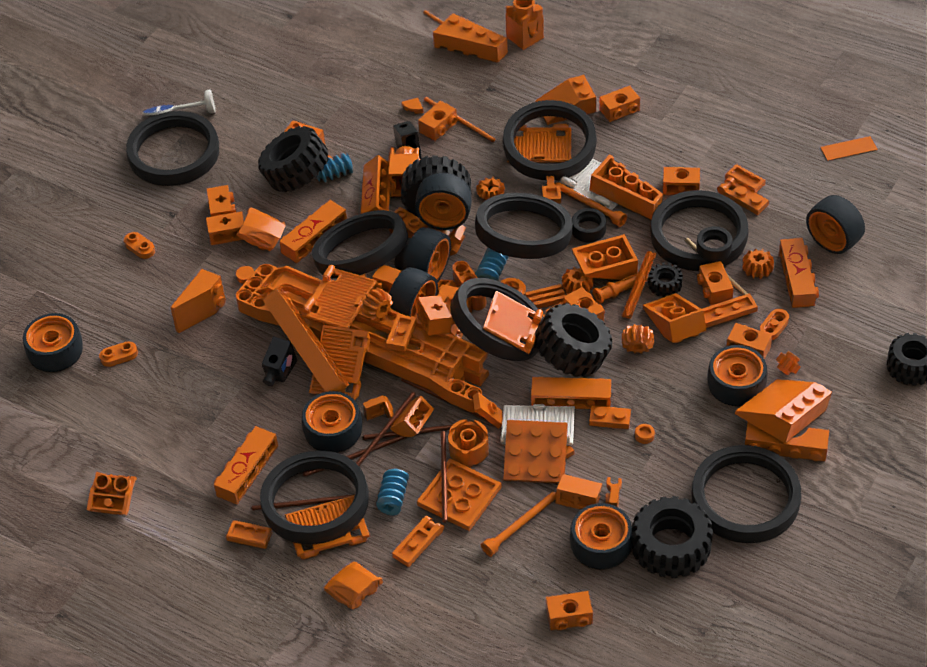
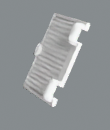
[560,158,618,210]
[501,404,575,445]

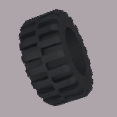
[258,126,328,192]
[401,155,471,217]
[535,303,612,376]
[632,496,713,578]

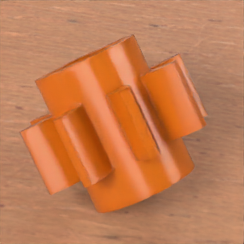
[776,351,801,375]

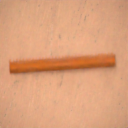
[621,251,656,319]

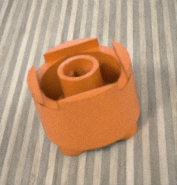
[448,419,489,468]

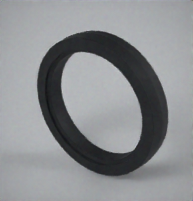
[503,100,597,181]
[126,111,219,186]
[650,190,749,271]
[475,193,572,259]
[312,210,408,279]
[450,278,544,361]
[691,445,801,543]
[260,451,369,545]

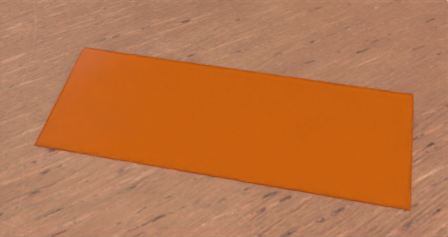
[820,136,878,161]

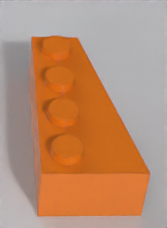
[433,13,508,62]
[589,154,663,220]

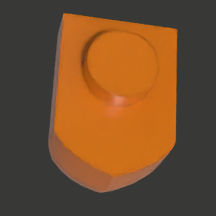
[363,396,393,421]

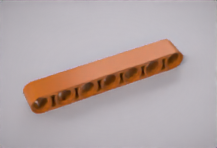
[263,287,349,392]

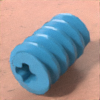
[317,153,353,182]
[475,248,509,281]
[376,469,409,516]

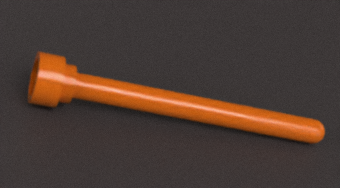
[555,182,627,227]
[481,492,556,557]

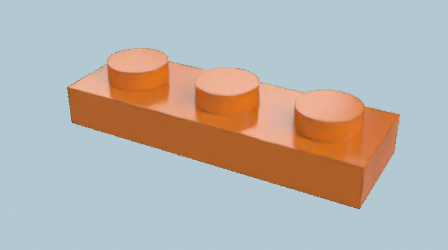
[702,293,758,328]

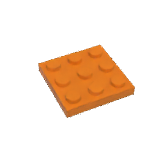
[503,420,568,484]
[417,458,502,531]

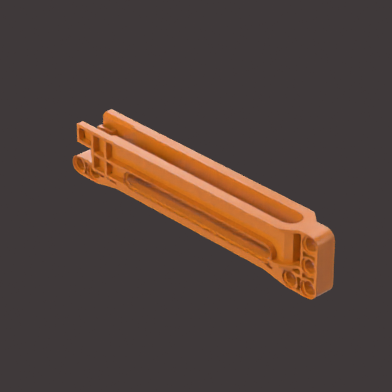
[236,264,489,413]

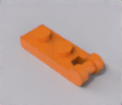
[717,176,769,215]
[392,516,444,567]

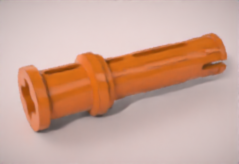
[593,272,648,304]

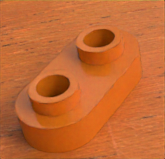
[124,232,155,259]
[760,309,789,340]
[99,341,138,367]

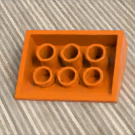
[735,379,832,443]

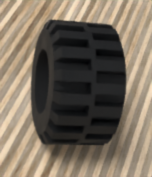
[886,333,927,386]

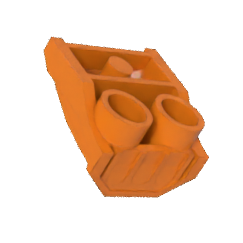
[236,207,286,251]
[87,472,137,515]
[324,561,383,610]

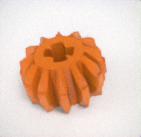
[742,248,774,279]
[562,266,593,295]
[360,288,393,322]
[622,324,654,354]

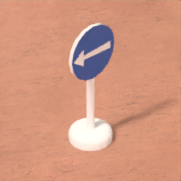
[143,89,215,115]

